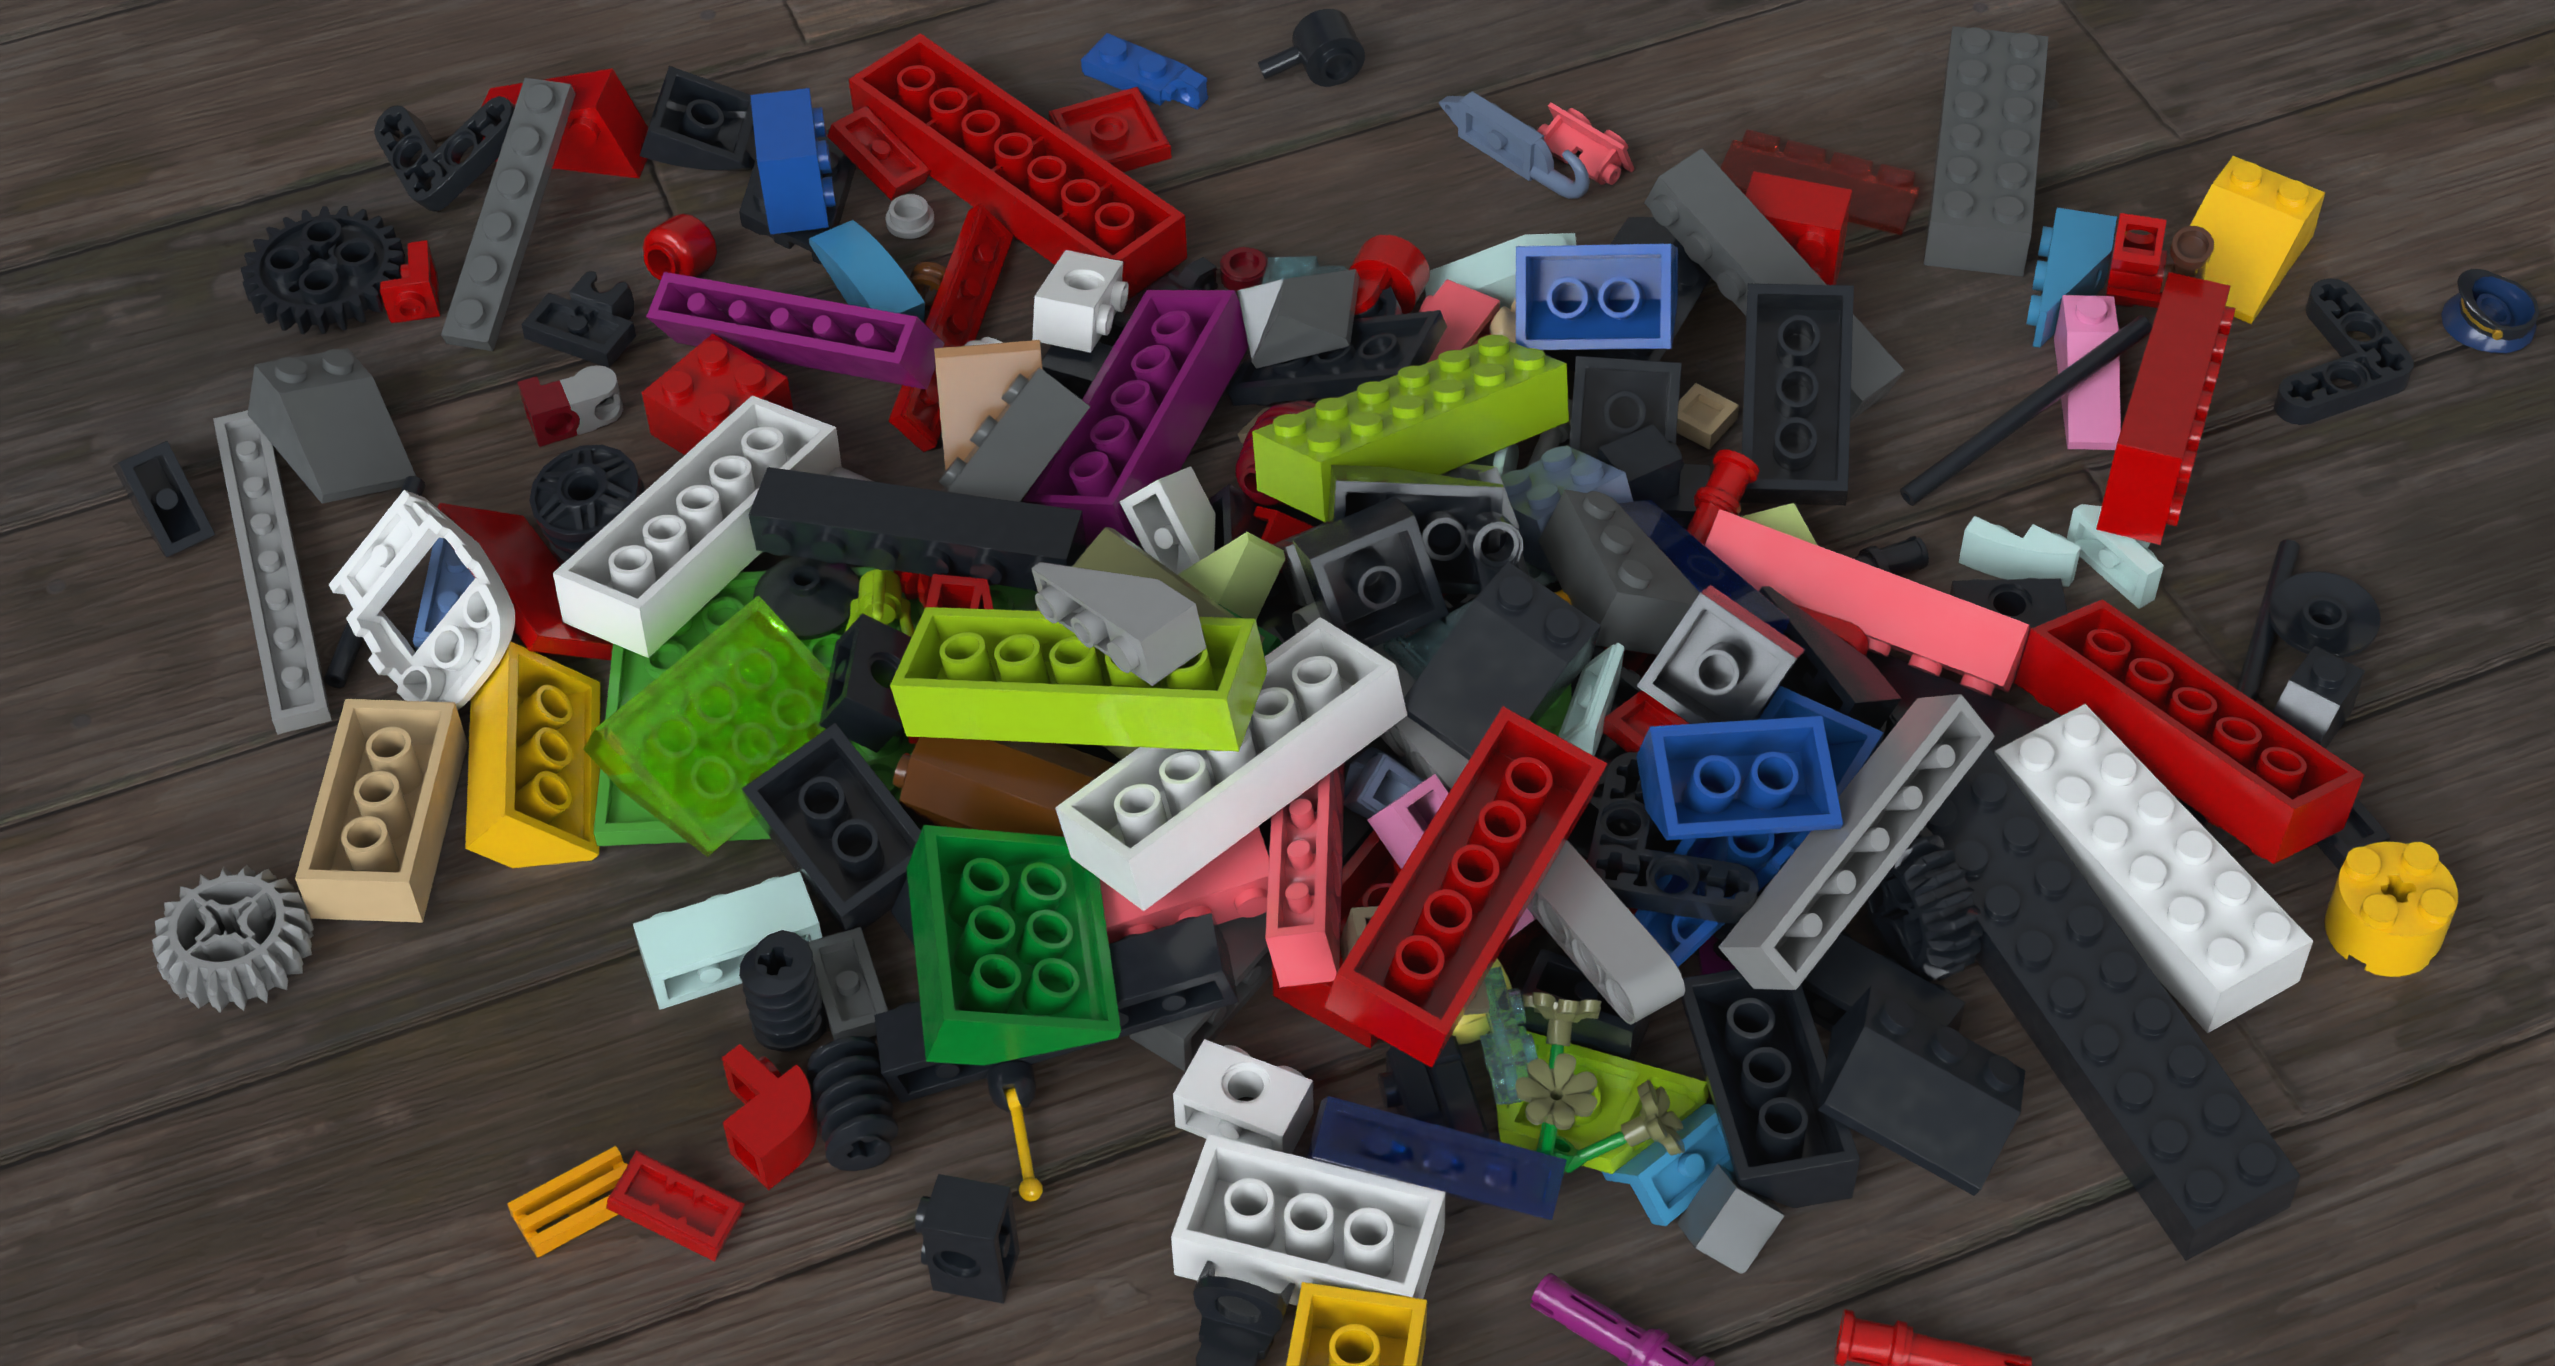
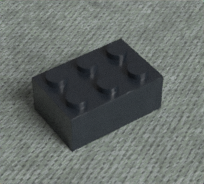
[742,723,921,932]

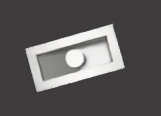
[1119,466,1216,575]

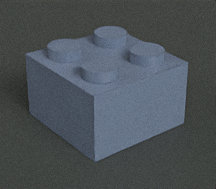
[1499,445,1641,576]

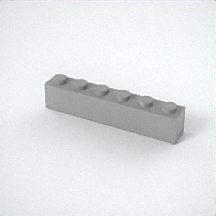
[1718,694,1995,990]

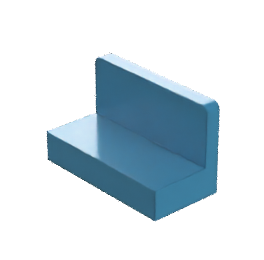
[1601,1104,1734,1226]

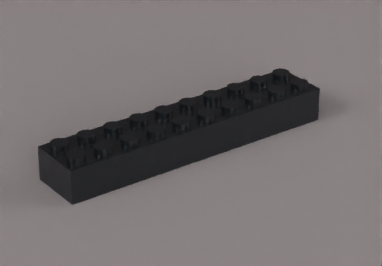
[1925,746,2300,1261]

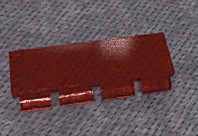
[1721,129,1920,235]

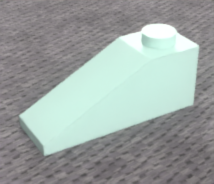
[1425,233,1576,310]

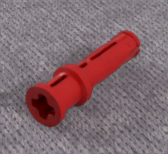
[1671,449,1760,586]
[1834,1309,2032,1366]

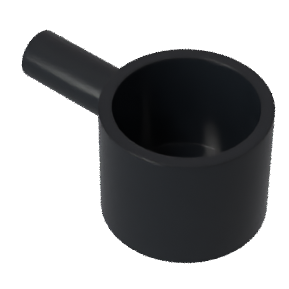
[1257,9,1365,87]

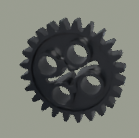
[241,206,406,334]

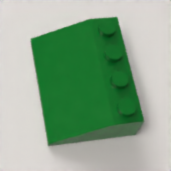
[907,825,1121,1065]

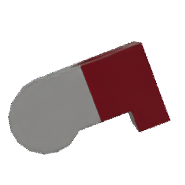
[517,365,624,447]

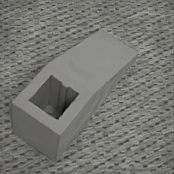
[1031,562,1206,686]

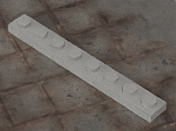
[213,410,332,735]

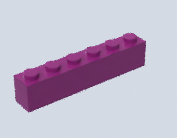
[646,272,944,390]

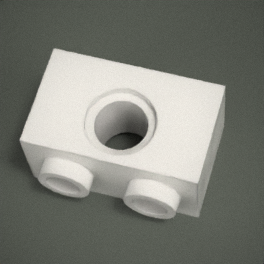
[1032,250,1129,353]
[1173,1039,1314,1154]

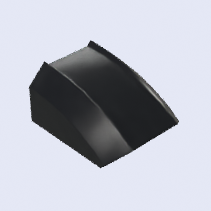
[639,66,757,171]

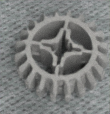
[152,865,314,1013]

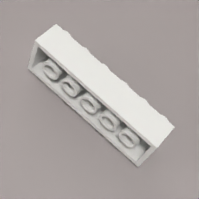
[553,396,842,658]
[1055,617,1407,911]
[1994,704,2313,1033]

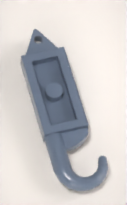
[1439,91,1590,199]

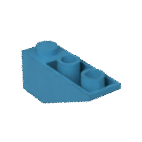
[2026,207,2117,348]

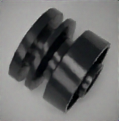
[529,445,645,565]

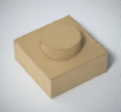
[1676,383,1739,449]

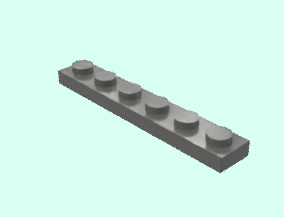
[441,77,576,351]

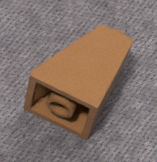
[934,340,1043,501]

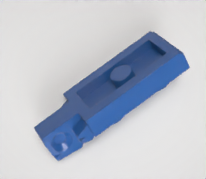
[1081,33,1208,110]

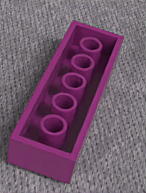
[1022,290,1249,549]

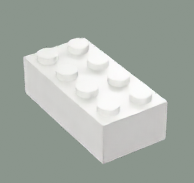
[1171,1134,1445,1306]

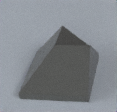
[1237,269,1360,369]

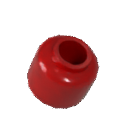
[643,213,717,280]

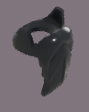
[1193,1260,1295,1366]

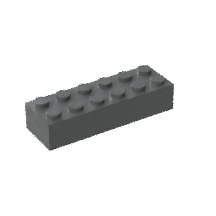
[1923,26,2049,277]

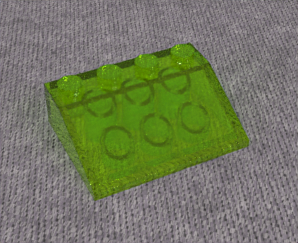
[583,595,829,857]

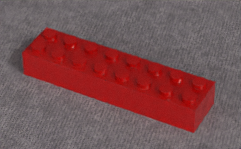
[848,33,1187,300]

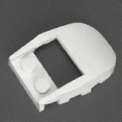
[329,490,515,710]

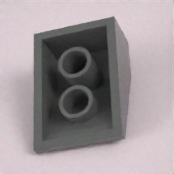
[248,348,417,503]

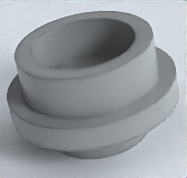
[885,194,935,239]

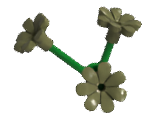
[1515,992,1685,1200]

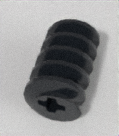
[739,930,826,1052]
[807,1036,899,1171]

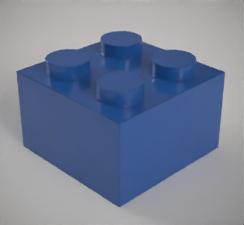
[750,88,836,235]

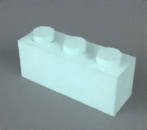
[633,871,822,1010]

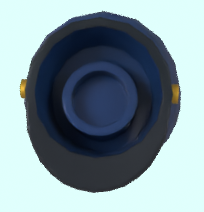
[2441,269,2539,353]

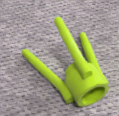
[844,569,914,637]

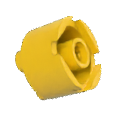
[2325,842,2458,977]

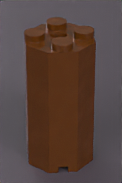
[893,737,1115,837]

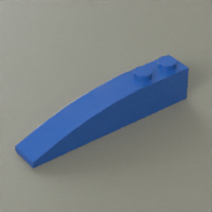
[1634,686,1884,968]

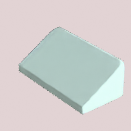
[1558,643,1625,756]

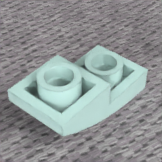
[1959,516,2081,587]

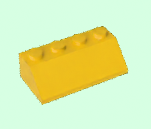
[465,641,600,868]

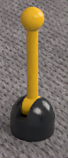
[986,1061,1043,1202]

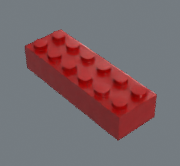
[2096,272,2236,545]
[2014,599,2365,864]
[1324,706,1607,1068]

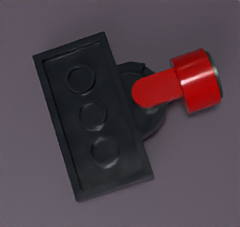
[1226,235,1447,406]

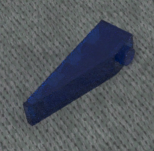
[1307,1096,1567,1220]

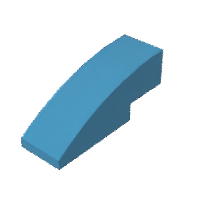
[809,220,925,323]

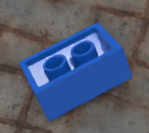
[1516,244,1678,350]
[1636,716,1843,840]

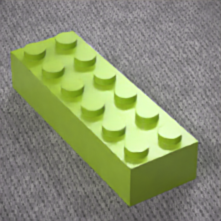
[1252,335,1569,522]
[890,607,1268,752]

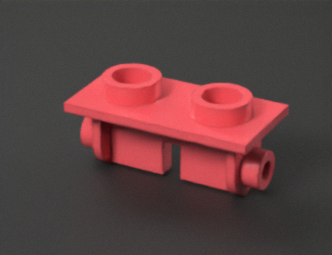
[1537,102,1635,185]

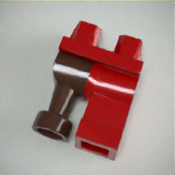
[2106,213,2214,308]

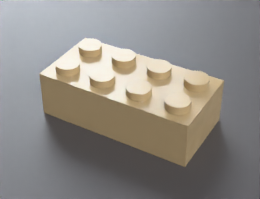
[295,699,468,923]

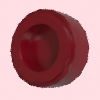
[1220,247,1269,293]

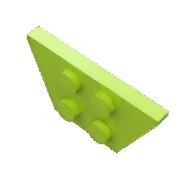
[1491,1023,1709,1174]

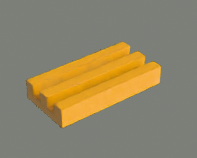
[507,1146,628,1258]

